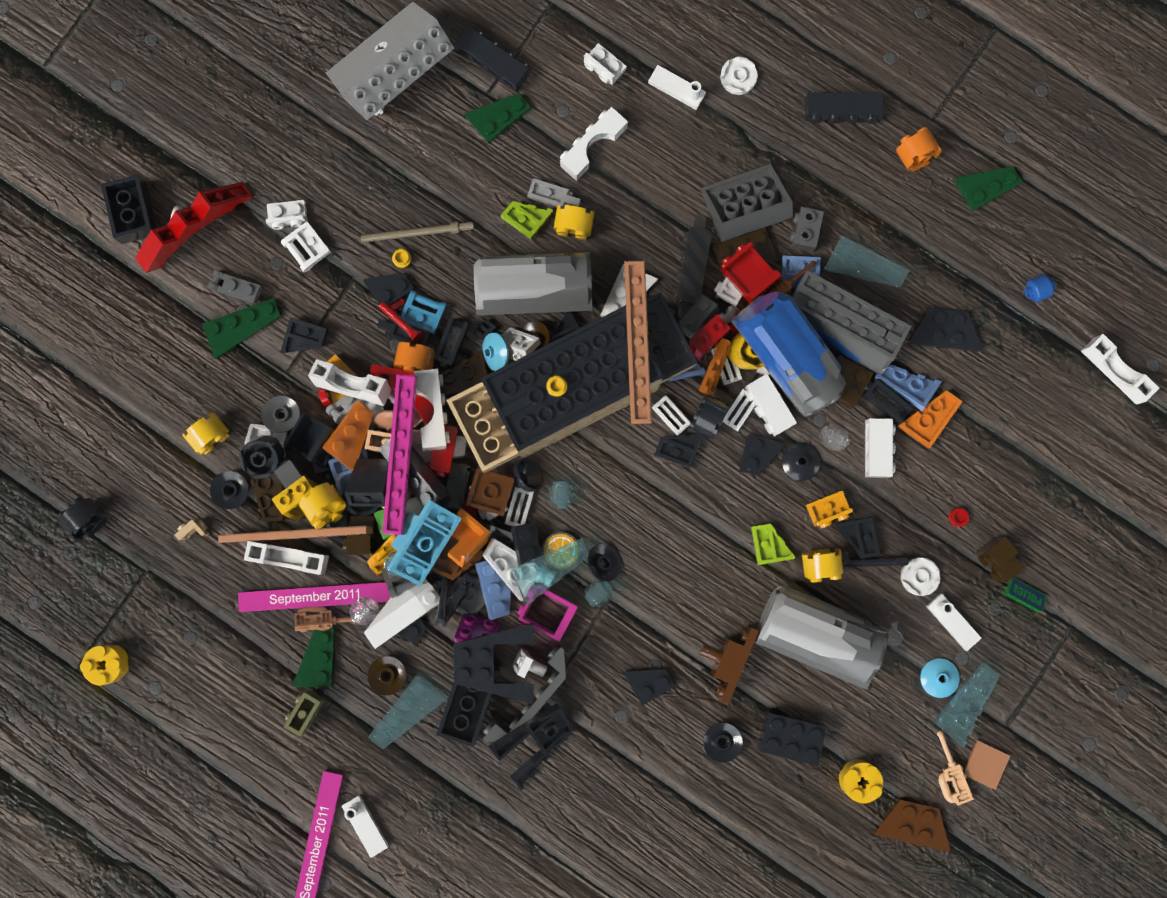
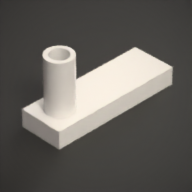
[648,65,706,110]
[926,594,981,651]
[512,648,547,678]
[342,795,389,858]

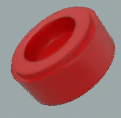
[318,388,333,407]
[948,508,969,527]

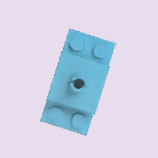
[387,500,462,586]

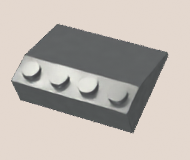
[701,164,793,242]

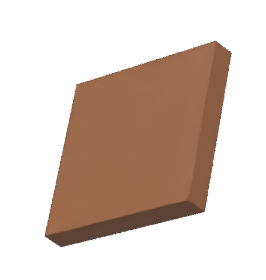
[963,740,1010,790]

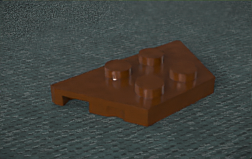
[431,536,484,580]
[873,799,950,852]

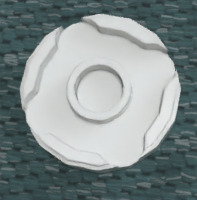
[720,57,758,95]
[900,557,940,596]

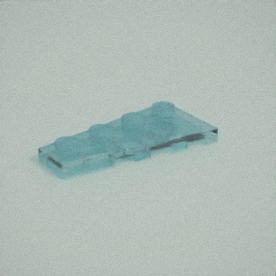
[823,236,910,288]
[511,538,588,605]
[933,662,1000,748]
[368,675,448,749]

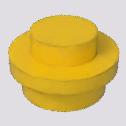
[392,249,411,268]
[547,376,567,397]

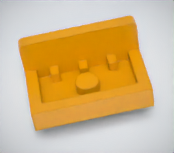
[806,491,853,528]

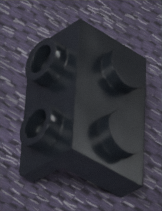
[511,522,543,566]

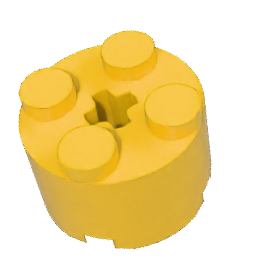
[553,205,594,240]
[728,333,764,370]
[182,412,230,455]
[299,483,346,529]
[802,548,844,582]
[80,644,129,686]
[839,759,883,803]

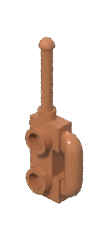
[294,606,369,632]

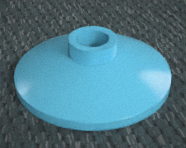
[482,333,509,371]
[920,658,960,698]

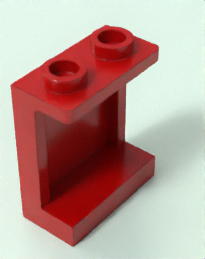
[721,242,782,304]
[688,315,731,361]

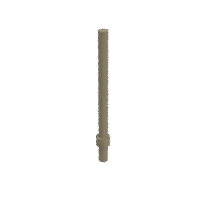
[361,222,474,242]

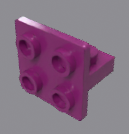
[454,614,500,647]

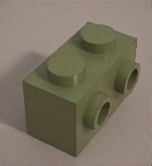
[284,690,325,737]

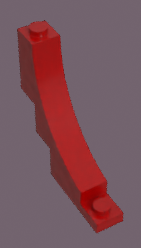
[135,182,253,273]
[370,364,458,478]

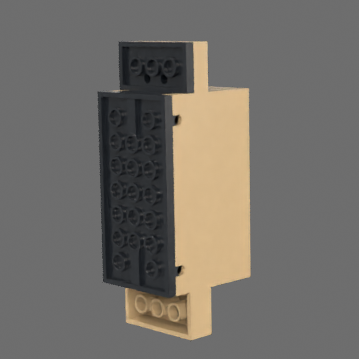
[447,292,697,473]

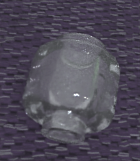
[820,424,850,452]
[349,597,379,626]

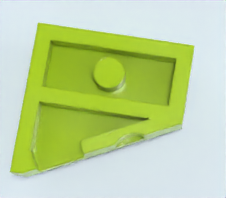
[501,201,553,239]
[751,524,795,565]

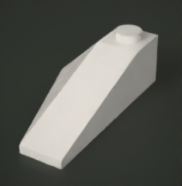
[364,580,440,649]

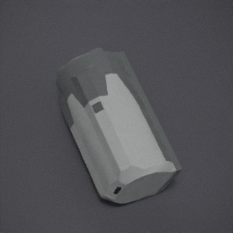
[474,252,592,315]
[756,586,889,690]

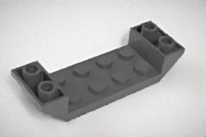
[483,645,567,742]

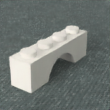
[560,107,628,181]
[1081,334,1159,404]
[308,359,391,406]
[414,369,450,451]
[244,541,329,575]

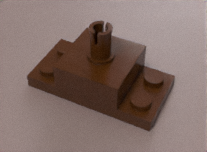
[699,626,759,705]

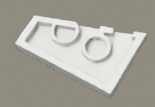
[600,264,658,317]

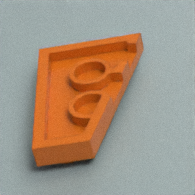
[698,338,731,397]
[897,390,963,448]
[322,401,374,471]

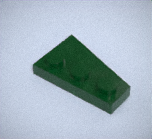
[464,93,531,144]
[953,166,1022,212]
[292,628,335,688]

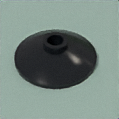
[782,443,820,481]
[210,471,249,509]
[587,543,621,582]
[703,723,743,763]

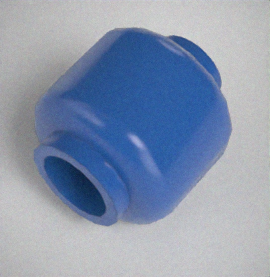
[1024,274,1056,302]

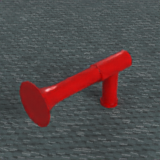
[379,298,425,346]

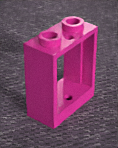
[517,584,578,641]

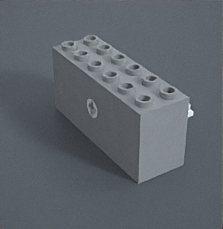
[326,2,454,120]

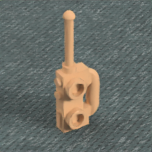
[937,731,974,805]

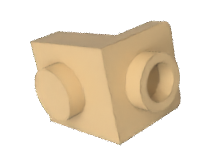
[175,519,210,541]

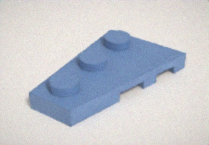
[873,365,942,411]
[475,560,511,620]

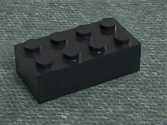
[436,668,500,748]

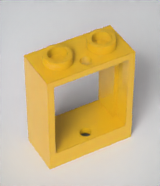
[272,476,318,522]

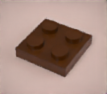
[466,468,515,516]

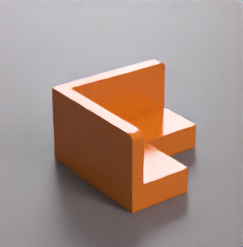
[447,508,490,568]

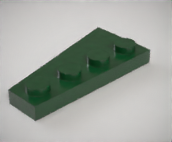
[203,298,282,360]

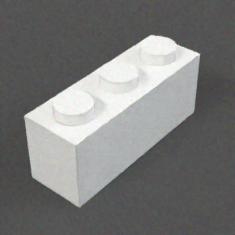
[744,374,797,436]
[865,418,896,478]

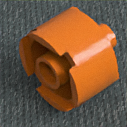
[896,127,942,171]
[393,342,436,372]

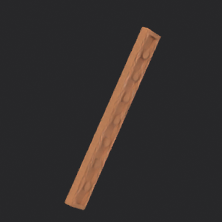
[624,261,652,424]
[218,526,373,543]

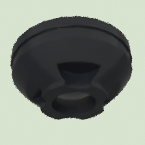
[513,458,543,492]

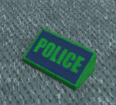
[1003,577,1047,613]

